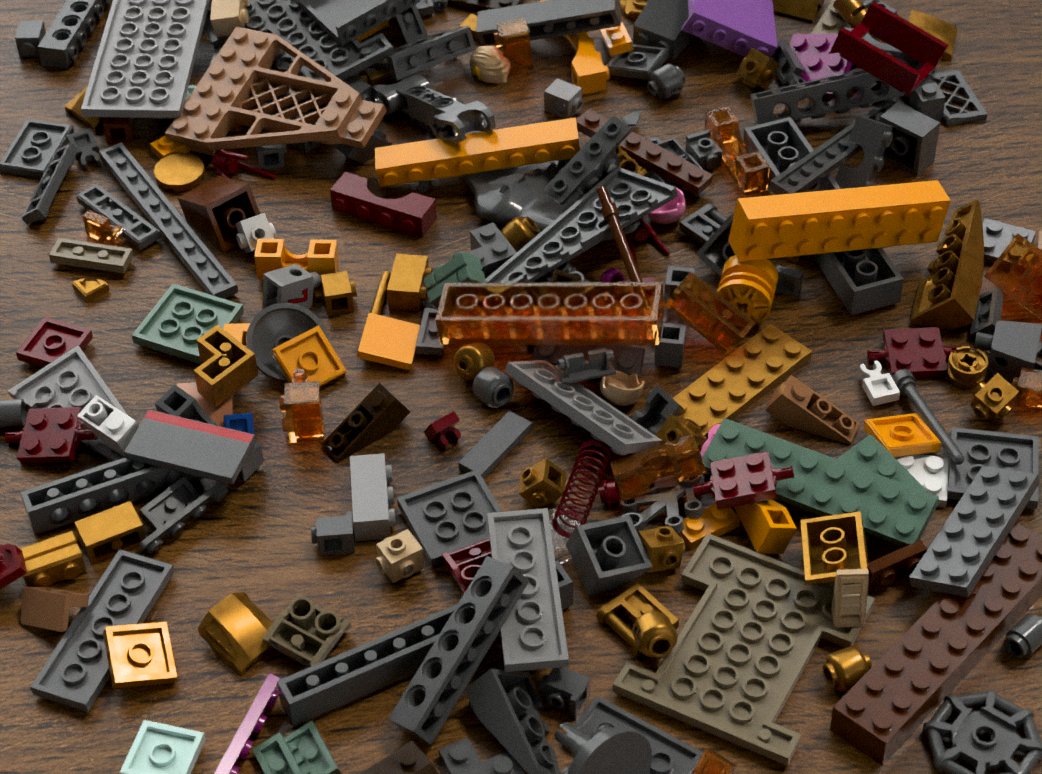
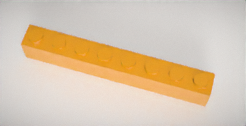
[375,117,580,187]

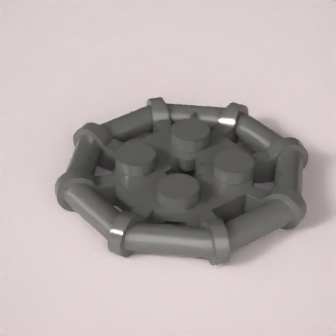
[923,689,1042,774]

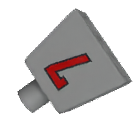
[262,264,322,310]

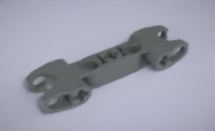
[371,75,496,143]

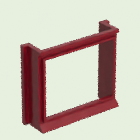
[829,1,949,97]

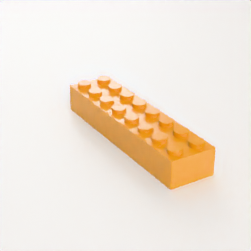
[728,180,951,262]

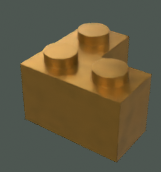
[193,325,259,407]

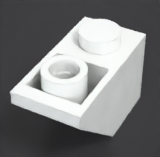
[77,395,139,457]

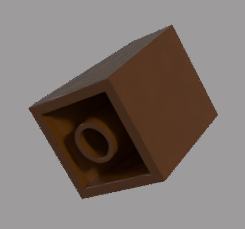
[178,176,260,253]

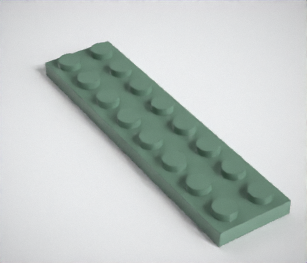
[698,418,939,547]

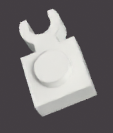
[859,361,900,406]

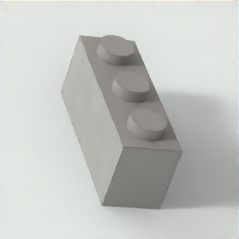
[350,453,396,542]

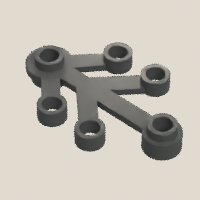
[621,468,705,534]

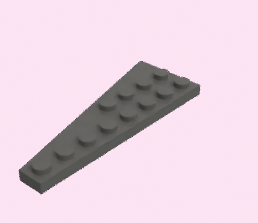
[480,167,678,301]

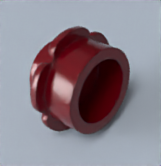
[599,480,621,508]

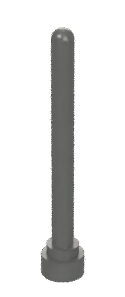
[892,369,965,465]

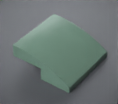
[252,721,342,774]

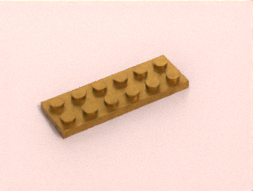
[673,324,812,439]

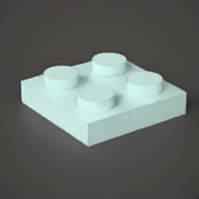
[120,720,206,774]

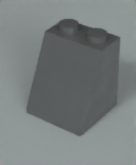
[633,0,697,60]

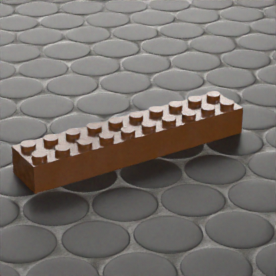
[830,522,1042,765]

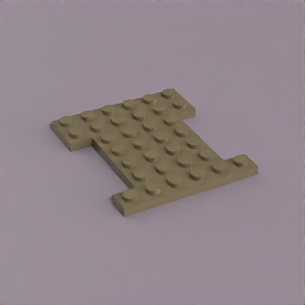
[613,533,875,766]

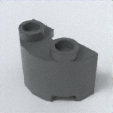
[630,385,684,435]

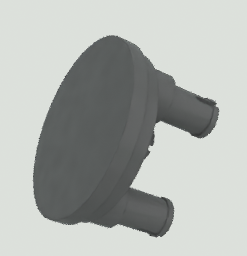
[555,723,652,774]

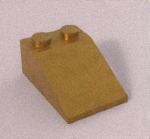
[800,511,868,585]

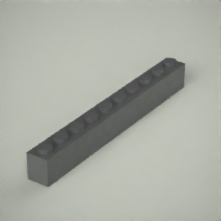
[277,561,573,727]

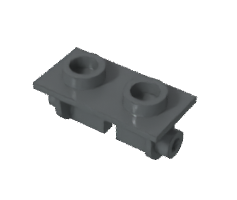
[554,348,617,384]

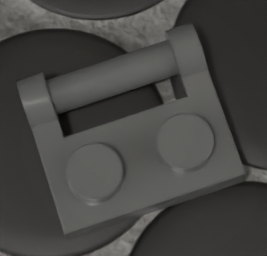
[679,203,727,246]

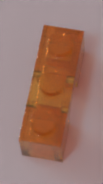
[610,434,707,501]

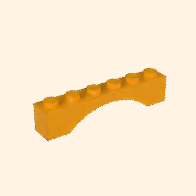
[537,0,610,95]

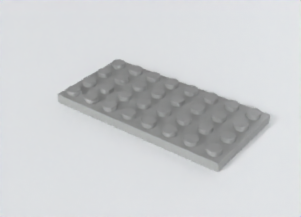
[81,0,210,118]

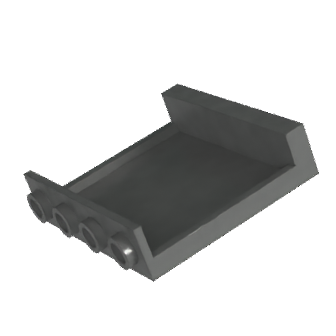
[294,0,421,46]

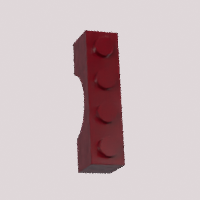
[330,172,437,237]

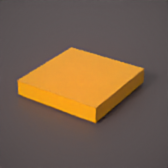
[357,313,421,370]
[270,325,347,399]
[863,413,941,457]

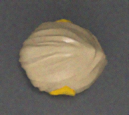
[469,45,511,84]

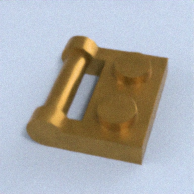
[596,583,679,657]

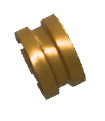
[947,346,988,389]

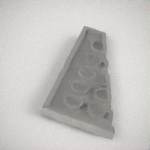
[7,346,127,461]

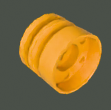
[714,255,779,326]

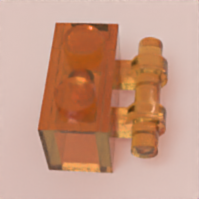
[279,368,324,443]

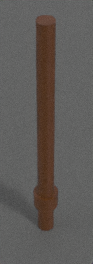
[596,186,658,332]

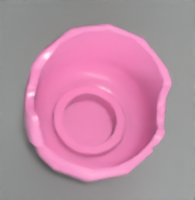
[648,188,686,225]

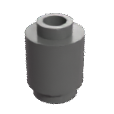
[1004,614,1042,659]

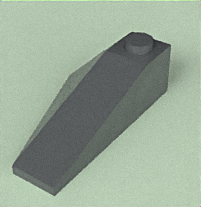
[465,669,560,774]

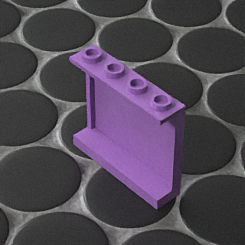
[682,0,778,58]

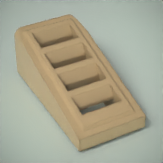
[831,569,869,628]

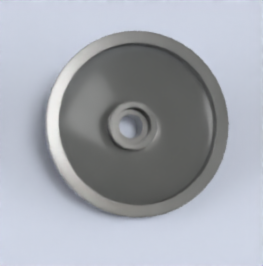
[246,303,328,383]

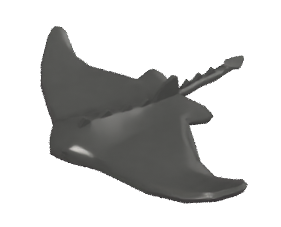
[452,97,641,241]

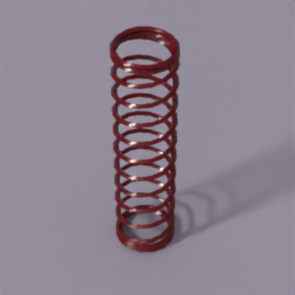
[552,439,611,538]

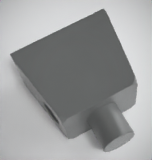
[973,320,1042,381]

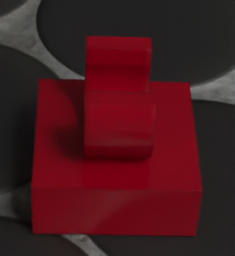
[424,411,461,449]

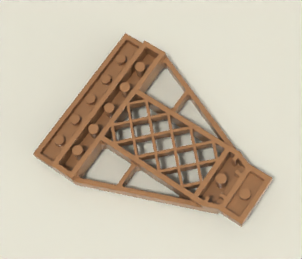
[165,26,386,156]

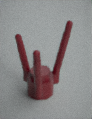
[212,149,276,179]
[625,217,670,268]

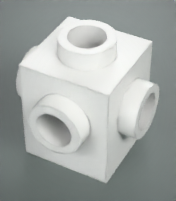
[236,213,276,254]

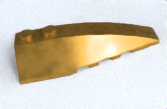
[910,199,984,331]

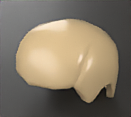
[600,371,645,407]

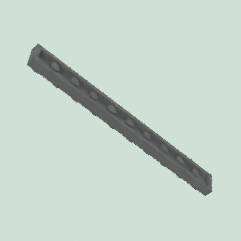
[767,100,912,195]
[99,142,238,299]

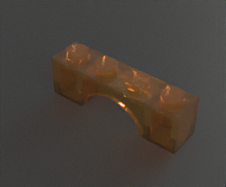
[704,106,770,196]

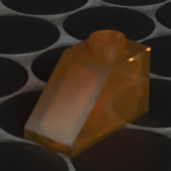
[494,17,534,70]

